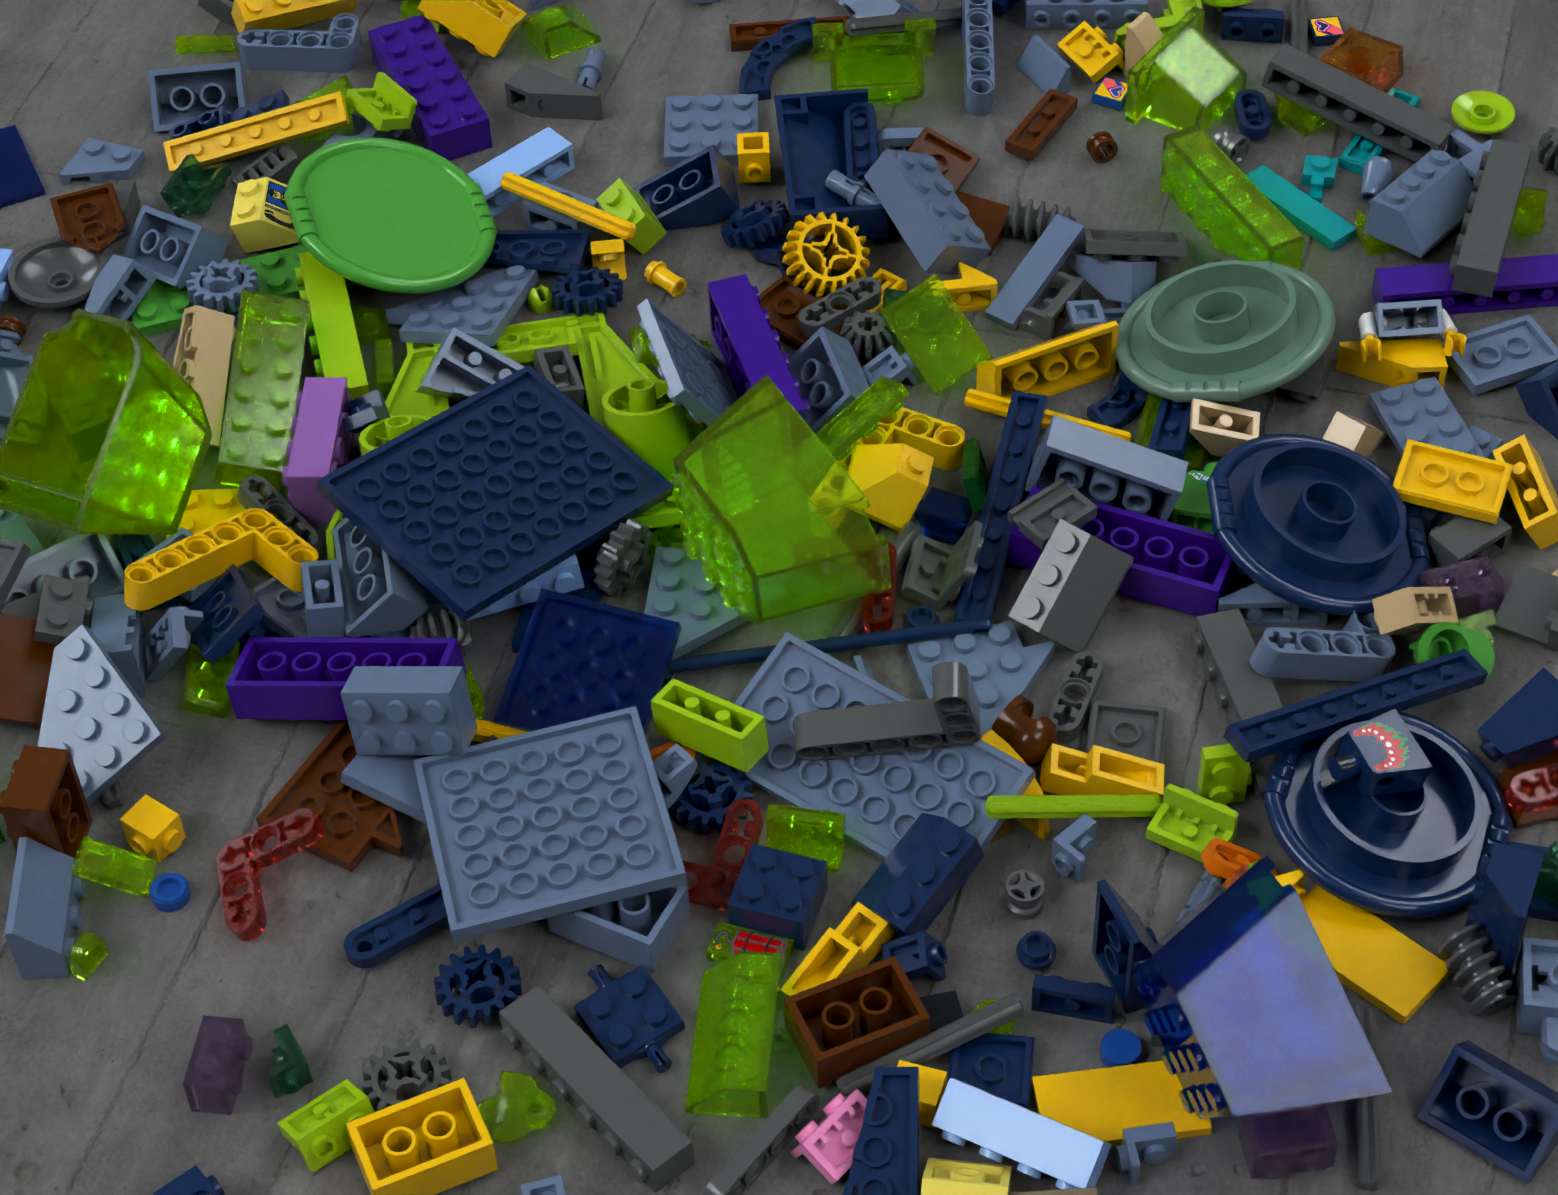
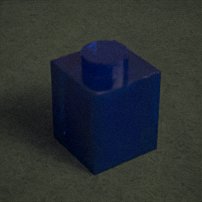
[915,487,971,546]

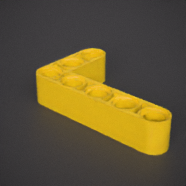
[809,403,965,541]
[124,508,319,611]

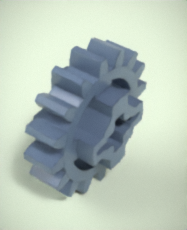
[186,258,260,313]

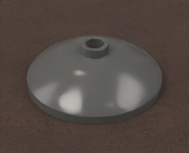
[8,237,107,309]

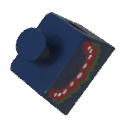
[1328,709,1433,796]

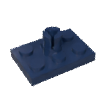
[189,564,265,665]

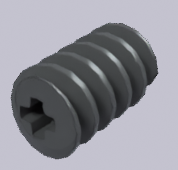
[1004,196,1076,241]
[1438,923,1519,1016]

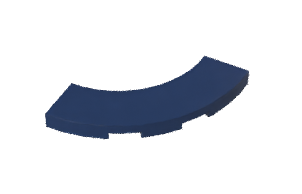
[739,17,821,101]
[1087,360,1151,429]

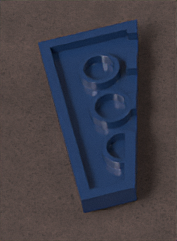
[486,229,592,274]
[842,1067,920,1195]

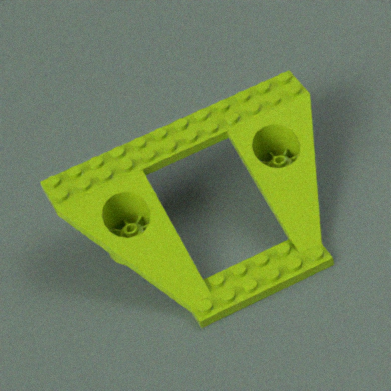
[326,311,754,560]

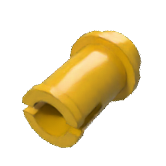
[644,261,687,297]

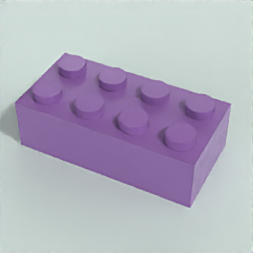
[282,377,354,525]

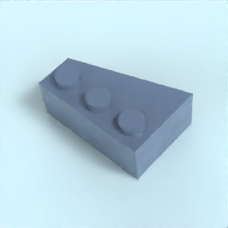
[89,594,146,698]

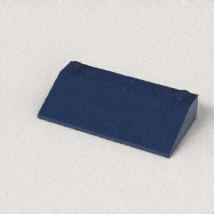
[774,88,888,240]

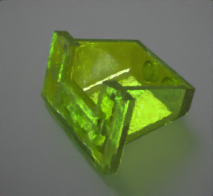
[1125,6,1247,139]
[812,18,936,104]

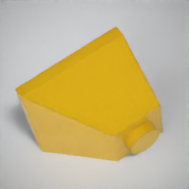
[840,443,934,532]

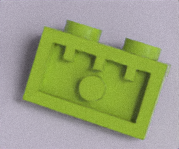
[277,1079,375,1172]

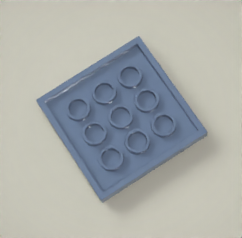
[637,298,764,462]

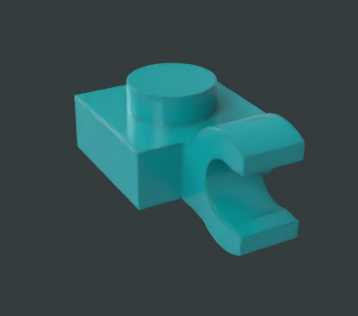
[1301,155,1338,201]

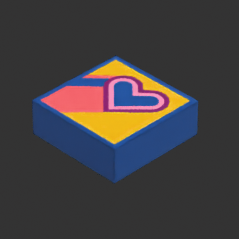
[1092,76,1133,111]

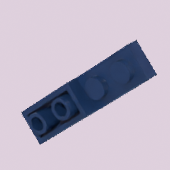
[169,90,290,140]

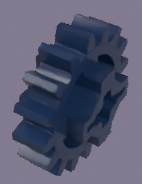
[720,200,790,249]
[551,266,624,317]
[671,759,753,835]
[434,945,522,1028]

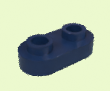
[1234,89,1271,140]

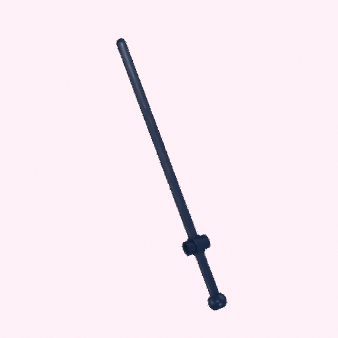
[555,618,993,694]

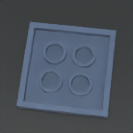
[664,94,759,166]

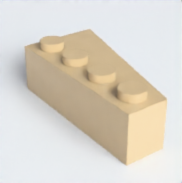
[157,305,236,451]

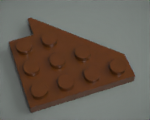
[256,720,404,872]

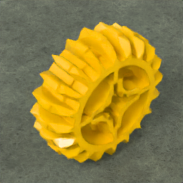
[782,211,870,297]

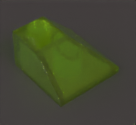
[521,5,601,60]

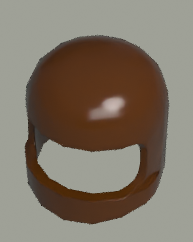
[991,694,1058,766]

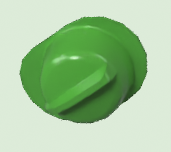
[1409,622,1495,679]

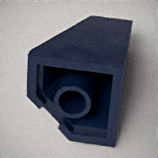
[1477,668,1558,769]

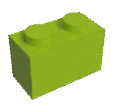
[596,177,667,254]

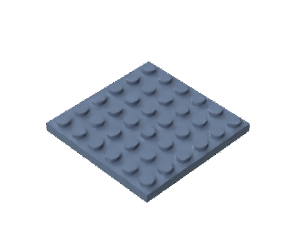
[413,706,688,941]

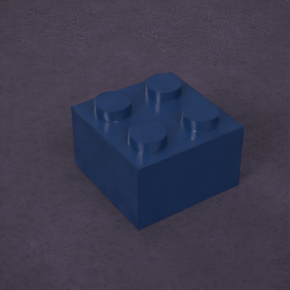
[727,843,828,951]

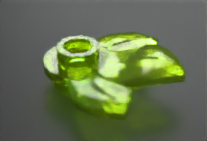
[476,1071,556,1144]

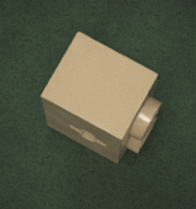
[1372,587,1459,635]

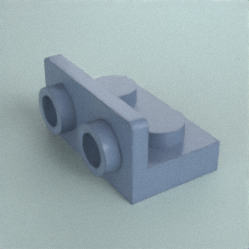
[142,606,204,681]

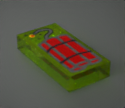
[706,921,795,979]

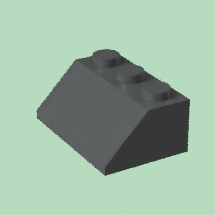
[1008,519,1135,653]

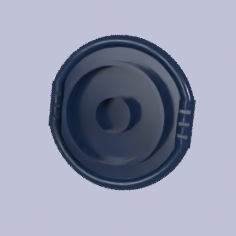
[1206,434,1431,616]
[1262,711,1513,918]

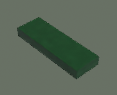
[963,438,987,512]

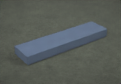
[985,214,1086,331]

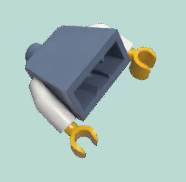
[1358,299,1467,362]

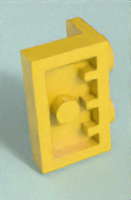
[1057,20,1125,84]

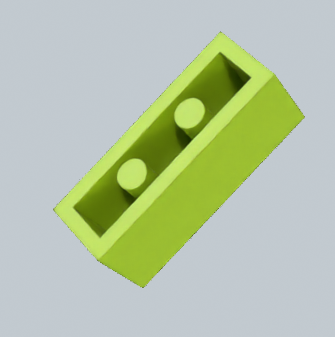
[651,678,769,773]

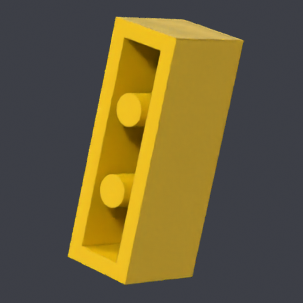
[1492,435,1558,550]

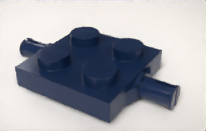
[574,964,686,1073]

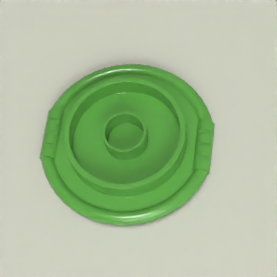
[284,137,498,294]

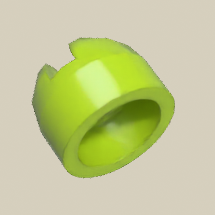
[527,285,554,314]

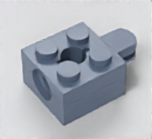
[1516,937,1558,1066]

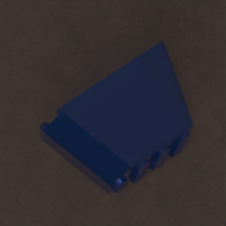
[1133,856,1392,1118]

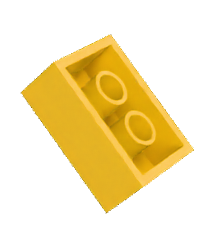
[346,1078,498,1195]

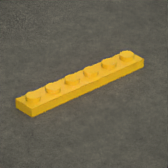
[163,91,350,175]

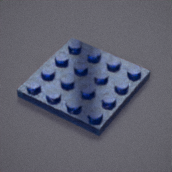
[493,588,682,735]

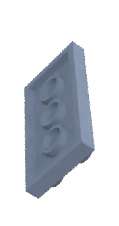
[1370,376,1486,458]

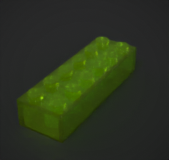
[1159,124,1305,270]
[214,290,310,494]

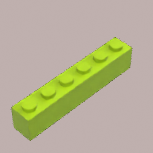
[294,252,370,400]

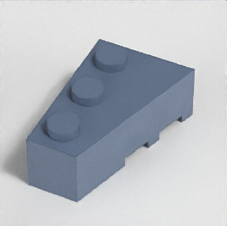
[415,327,524,401]

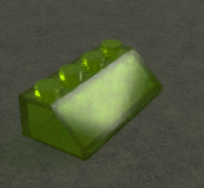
[685,951,783,1118]

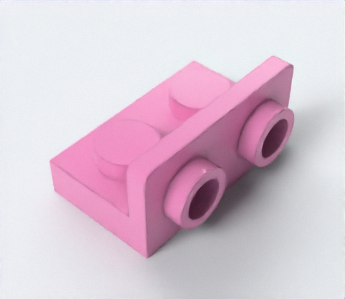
[790,1089,867,1185]

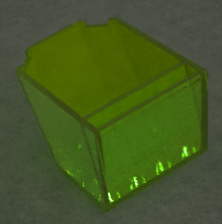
[0,308,213,535]
[672,376,891,624]

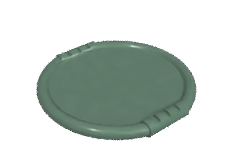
[1115,260,1336,403]

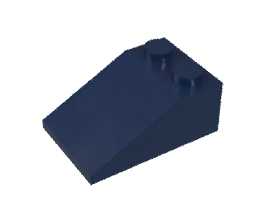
[633,144,740,230]
[1092,879,1176,1014]

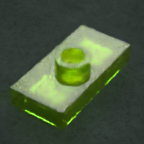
[72,836,157,899]

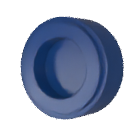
[150,873,191,912]
[1100,1029,1142,1067]

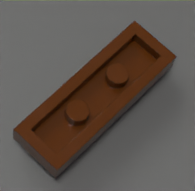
[1005,89,1078,161]

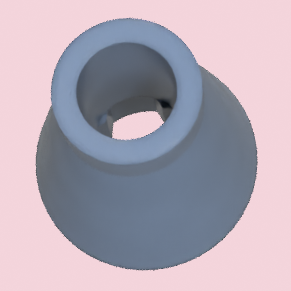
[1360,156,1394,205]

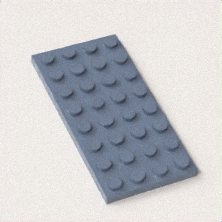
[704,632,1036,860]

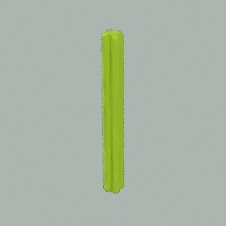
[984,794,1162,819]

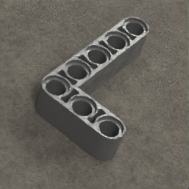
[795,661,981,761]

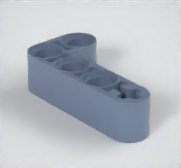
[237,13,363,73]
[1249,611,1396,682]

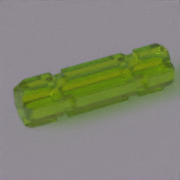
[175,34,235,53]

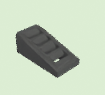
[231,143,300,188]

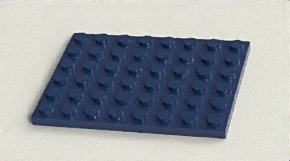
[316,365,674,621]

